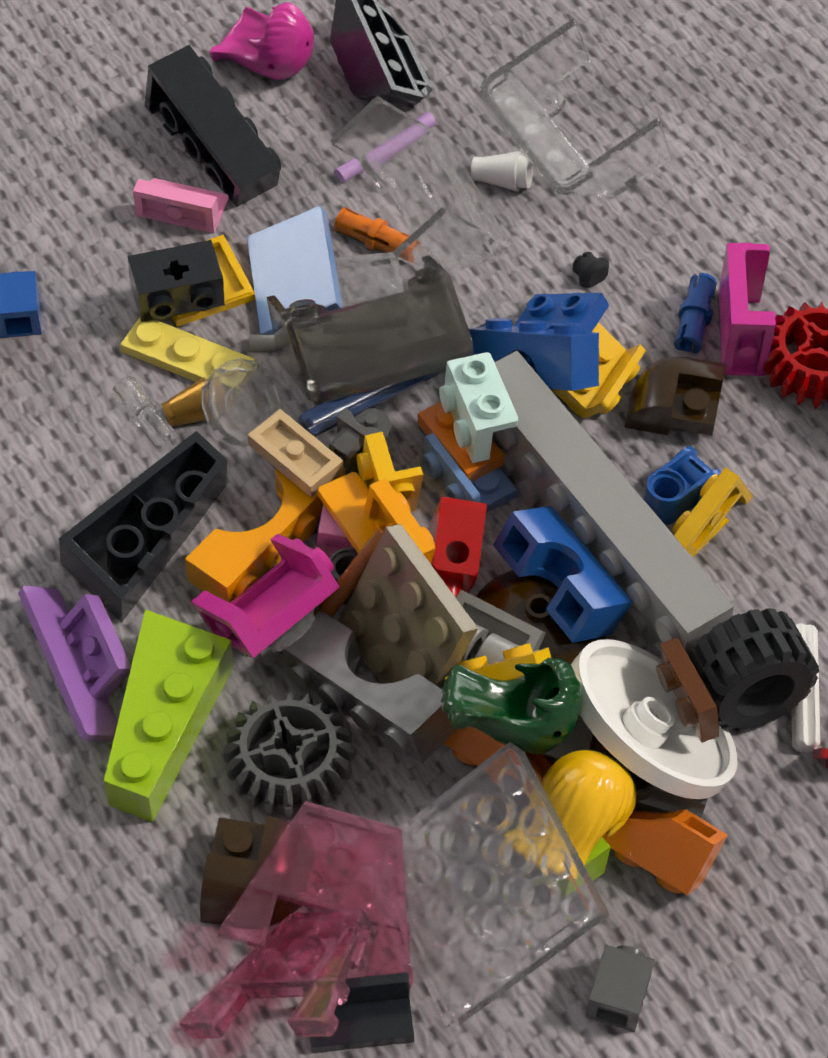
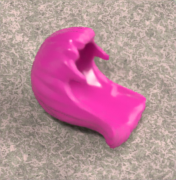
[208,2,314,80]

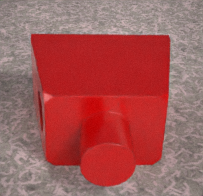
[427,496,487,598]

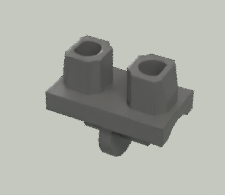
[329,407,391,475]

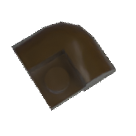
[624,356,726,436]
[200,816,317,929]

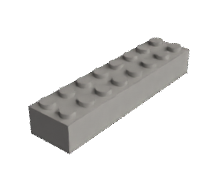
[492,351,734,660]

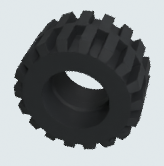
[688,608,819,731]

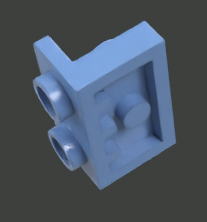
[421,433,517,513]

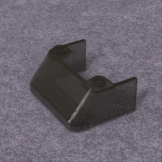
[266,255,475,402]

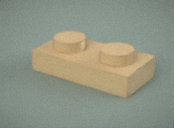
[247,409,344,497]

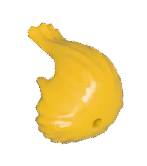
[505,750,636,882]

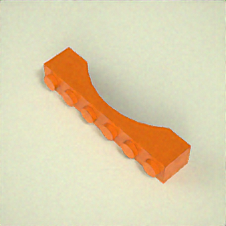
[443,727,728,896]

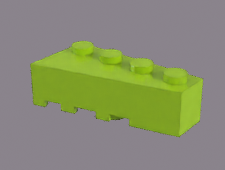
[104,609,234,822]

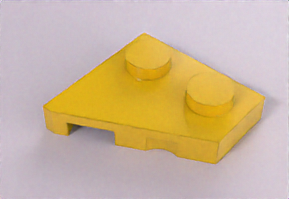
[672,467,753,558]

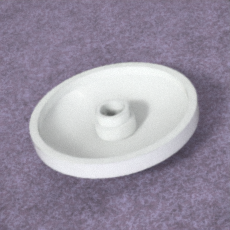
[571,639,738,799]

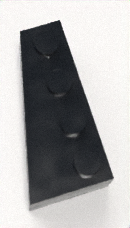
[144,44,281,207]
[59,431,227,622]

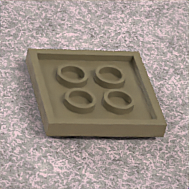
[338,524,479,689]

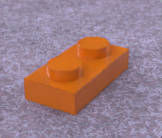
[418,401,505,482]

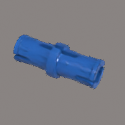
[674,273,717,354]

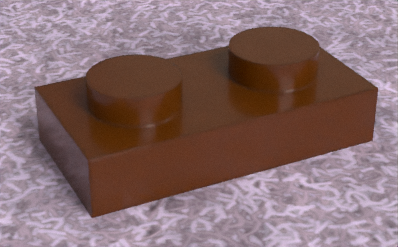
[656,637,719,743]

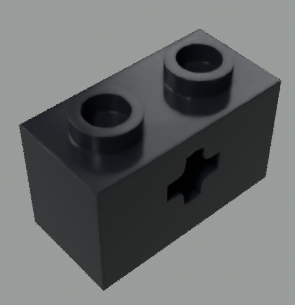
[127,240,225,322]

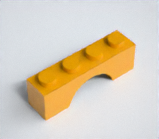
[185,468,345,603]

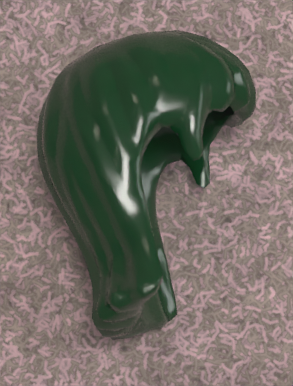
[440,658,582,754]

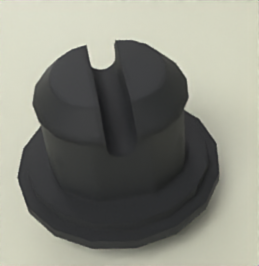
[573,252,609,288]

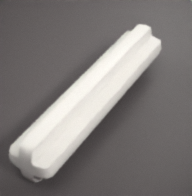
[791,623,820,753]

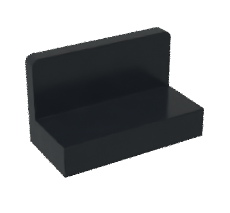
[305,972,414,1053]

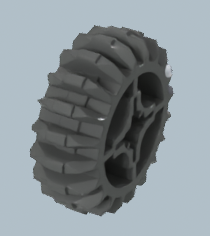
[223,690,354,819]

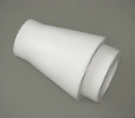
[471,151,533,192]

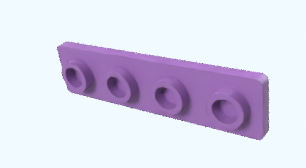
[18,586,131,742]

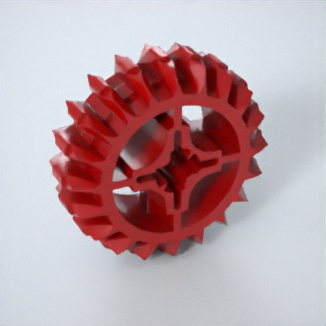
[763,301,828,410]

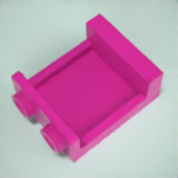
[718,242,776,376]
[191,534,340,658]

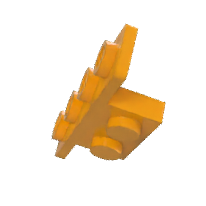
[317,472,435,564]

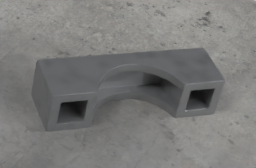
[281,610,458,764]

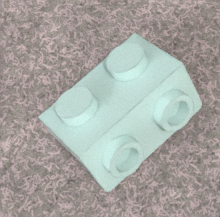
[439,352,518,463]

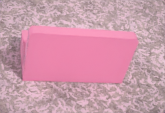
[133,178,229,233]

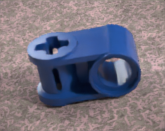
[643,446,721,525]

